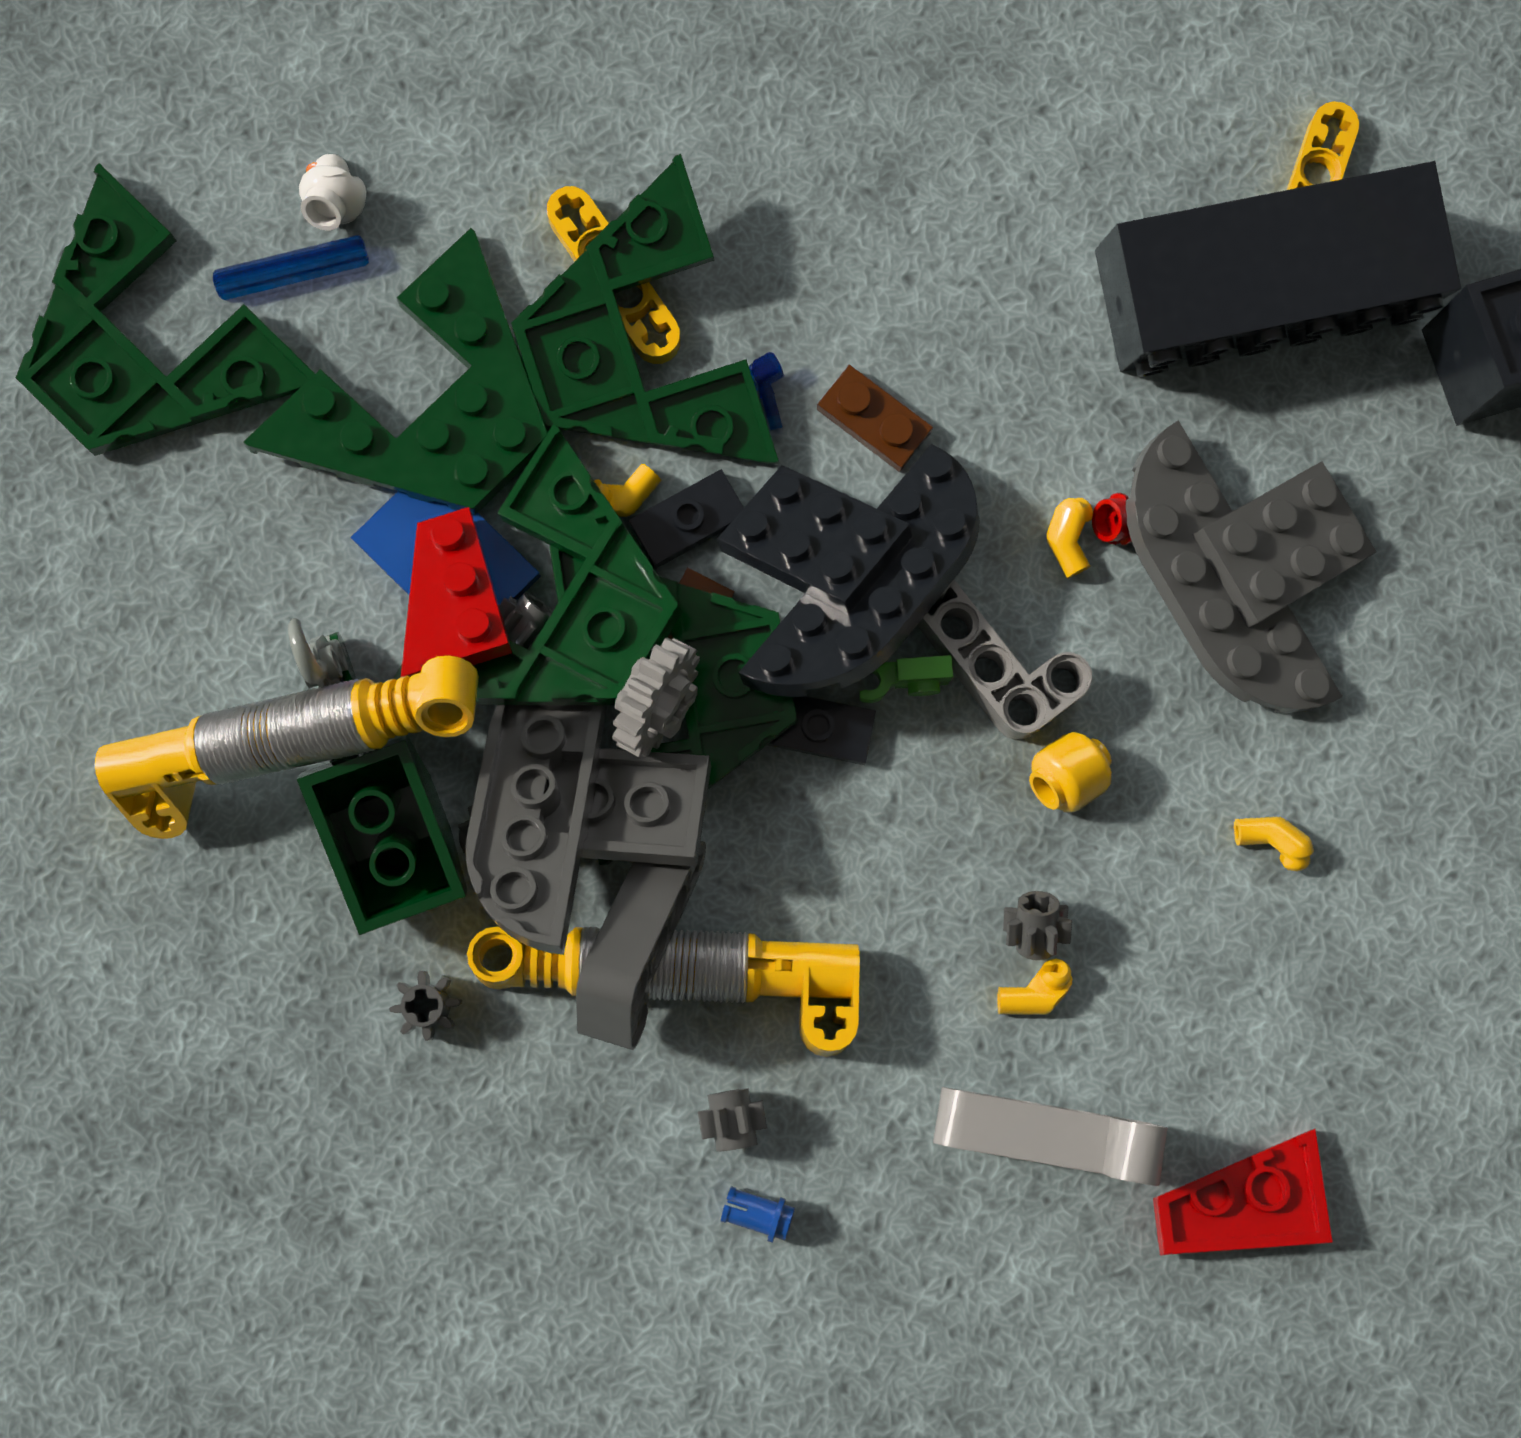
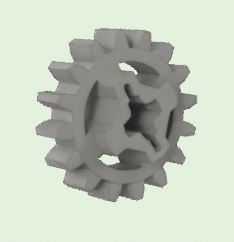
[612,638,700,758]

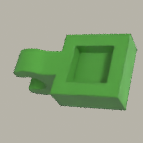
[859,655,953,703]

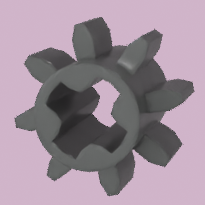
[499,593,553,650]
[1003,891,1072,960]
[389,971,463,1041]
[698,1088,767,1152]

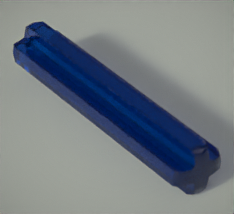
[213,235,369,300]

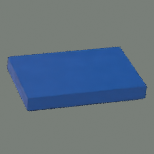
[351,491,541,604]

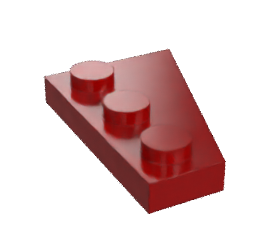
[401,507,512,677]
[1153,1129,1333,1256]

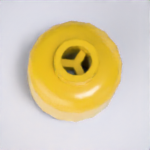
[1029,732,1112,813]

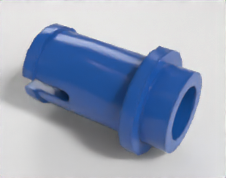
[721,1186,795,1243]

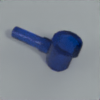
[749,352,784,431]

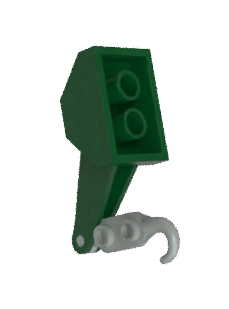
[288,618,467,935]

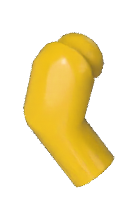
[1046,497,1093,579]
[1234,817,1314,871]
[997,958,1073,1015]

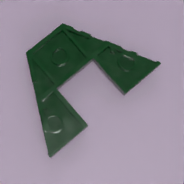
[511,154,779,464]
[15,163,315,456]
[243,228,547,515]
[393,425,682,705]
[549,545,799,865]

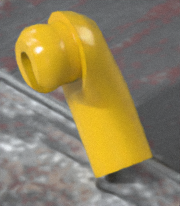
[594,464,662,517]

